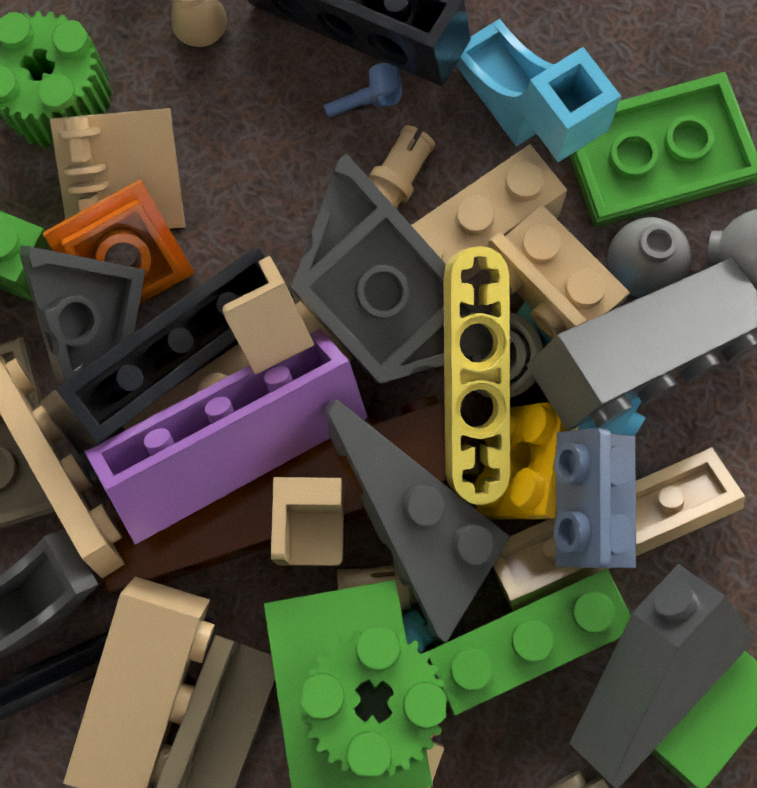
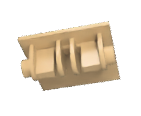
[50,108,186,229]

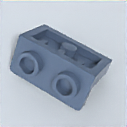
[554,428,636,568]

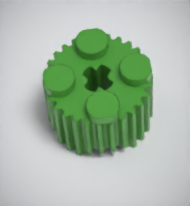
[0,11,113,148]
[301,627,447,778]

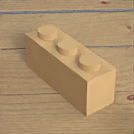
[63,576,215,788]

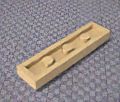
[0,356,125,578]
[491,447,745,611]

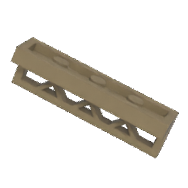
[156,635,276,788]

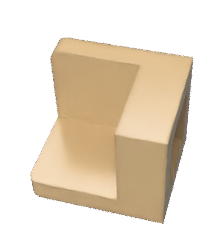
[222,256,315,375]
[271,477,345,566]

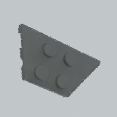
[289,153,514,384]

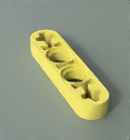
[443,246,510,505]

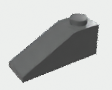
[569,564,755,788]

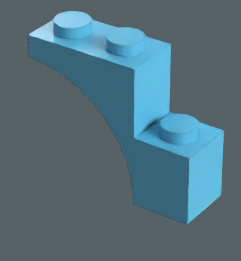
[456,19,621,162]

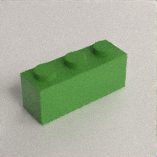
[428,568,631,715]

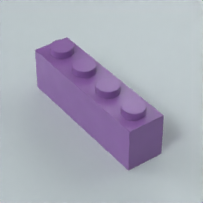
[85,329,367,545]

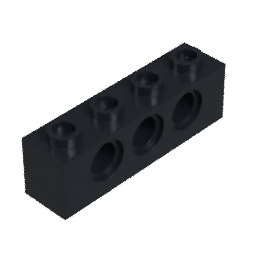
[248,0,471,87]

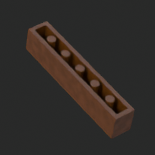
[104,396,479,596]

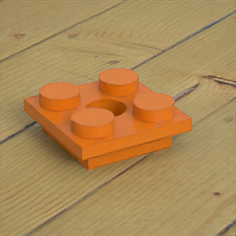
[43,179,195,304]

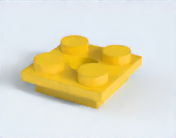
[474,402,578,519]

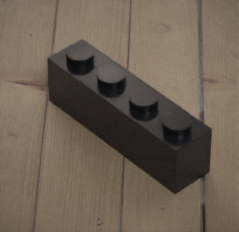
[39,245,293,454]

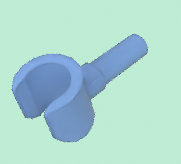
[324,63,402,118]

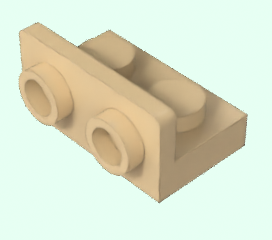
[487,204,630,339]

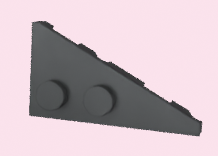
[20,245,145,482]
[321,399,510,643]

